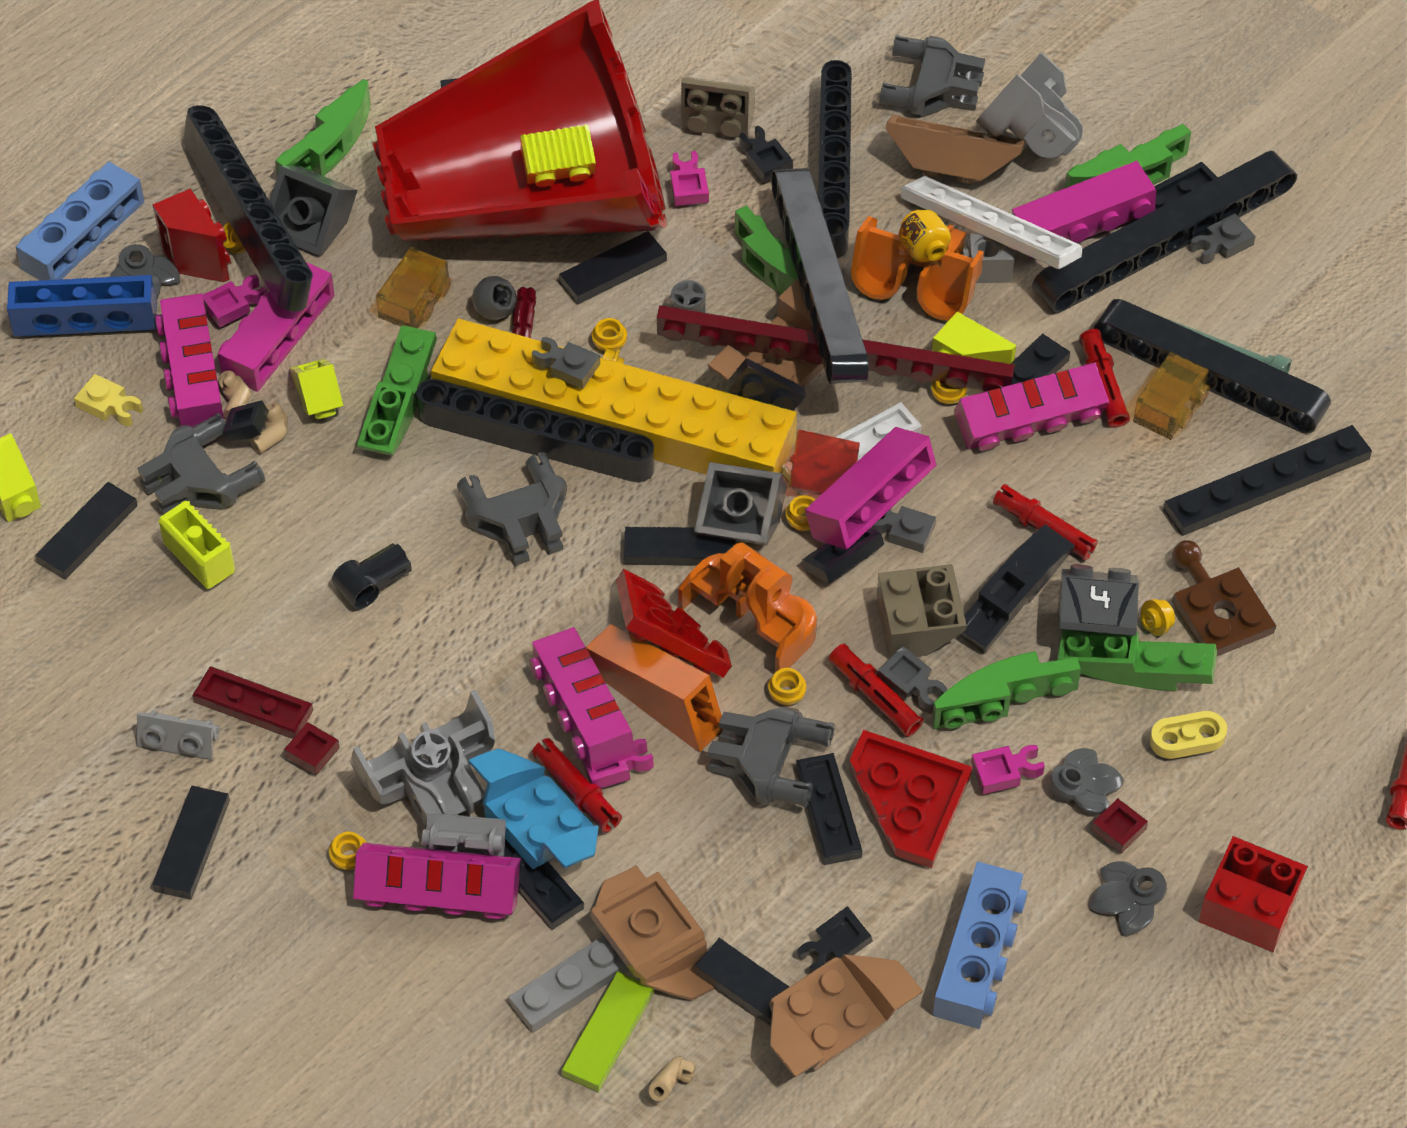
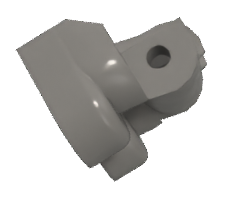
[976,52,1084,158]
[350,690,495,827]

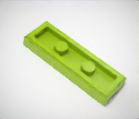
[562,972,654,1093]

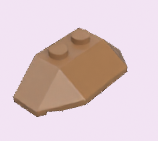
[886,115,1026,183]

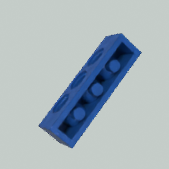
[7,275,157,336]

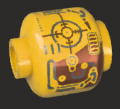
[898,210,951,262]

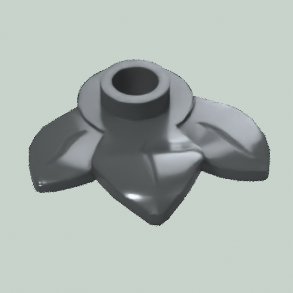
[110,244,180,299]
[1050,748,1124,814]
[1090,861,1167,936]

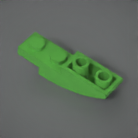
[275,79,371,176]
[1064,123,1191,189]
[735,205,797,294]
[357,325,437,456]
[1058,630,1217,691]
[932,651,1081,730]

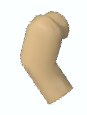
[218,370,251,419]
[250,403,288,454]
[649,1056,696,1102]

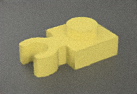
[74,374,143,426]

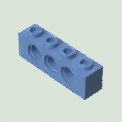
[15,161,144,280]
[933,861,1028,1029]

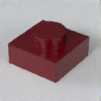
[284,722,340,775]
[1091,798,1148,854]

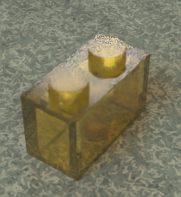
[376,247,451,328]
[1133,352,1210,440]

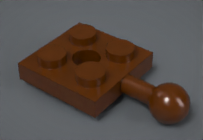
[1172,540,1276,656]

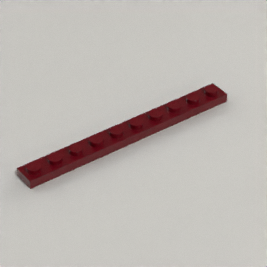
[656,305,1015,392]

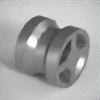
[671,280,706,313]
[409,731,451,777]

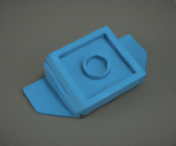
[468,748,598,869]

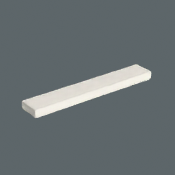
[901,176,1082,269]

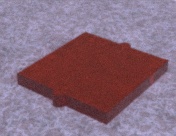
[789,429,860,495]

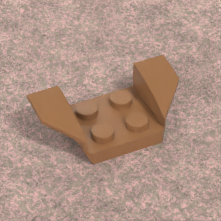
[708,279,824,387]
[591,865,716,1000]
[768,955,923,1078]

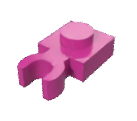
[670,151,709,206]
[203,274,268,328]
[581,739,654,788]
[971,745,1045,794]

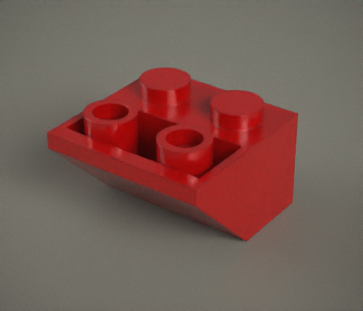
[152,188,231,283]
[1198,836,1308,952]

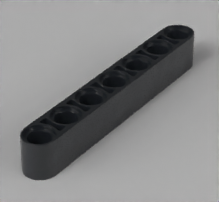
[818,60,852,258]
[1093,299,1331,433]
[416,379,654,483]

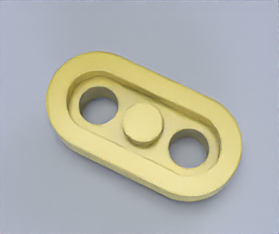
[1150,711,1227,759]

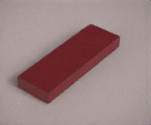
[192,666,313,739]

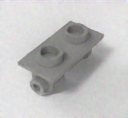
[137,710,220,760]
[422,813,506,857]

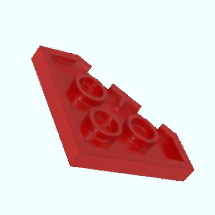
[616,568,732,678]
[849,729,973,869]

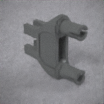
[879,35,985,116]
[137,413,265,515]
[457,452,567,565]
[707,707,835,808]

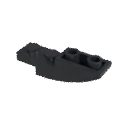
[959,524,1075,653]

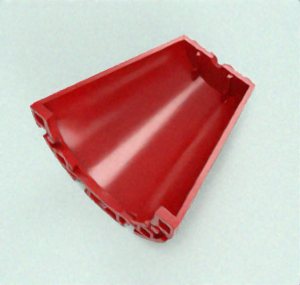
[373,0,667,241]

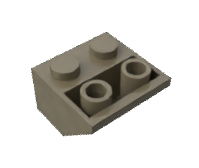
[681,77,755,138]
[876,564,967,659]

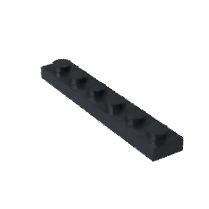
[1163,425,1372,536]

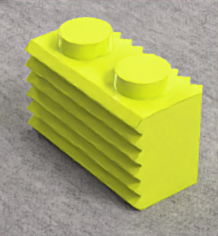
[520,125,596,187]
[158,501,235,589]

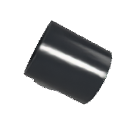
[332,543,412,609]

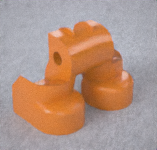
[851,216,984,321]
[678,542,817,672]

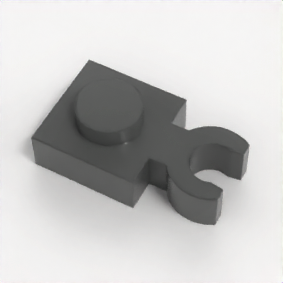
[1190,214,1256,264]
[532,337,601,389]
[871,506,936,553]
[877,646,948,713]

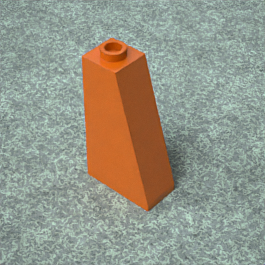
[586,624,723,752]

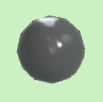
[472,276,517,320]

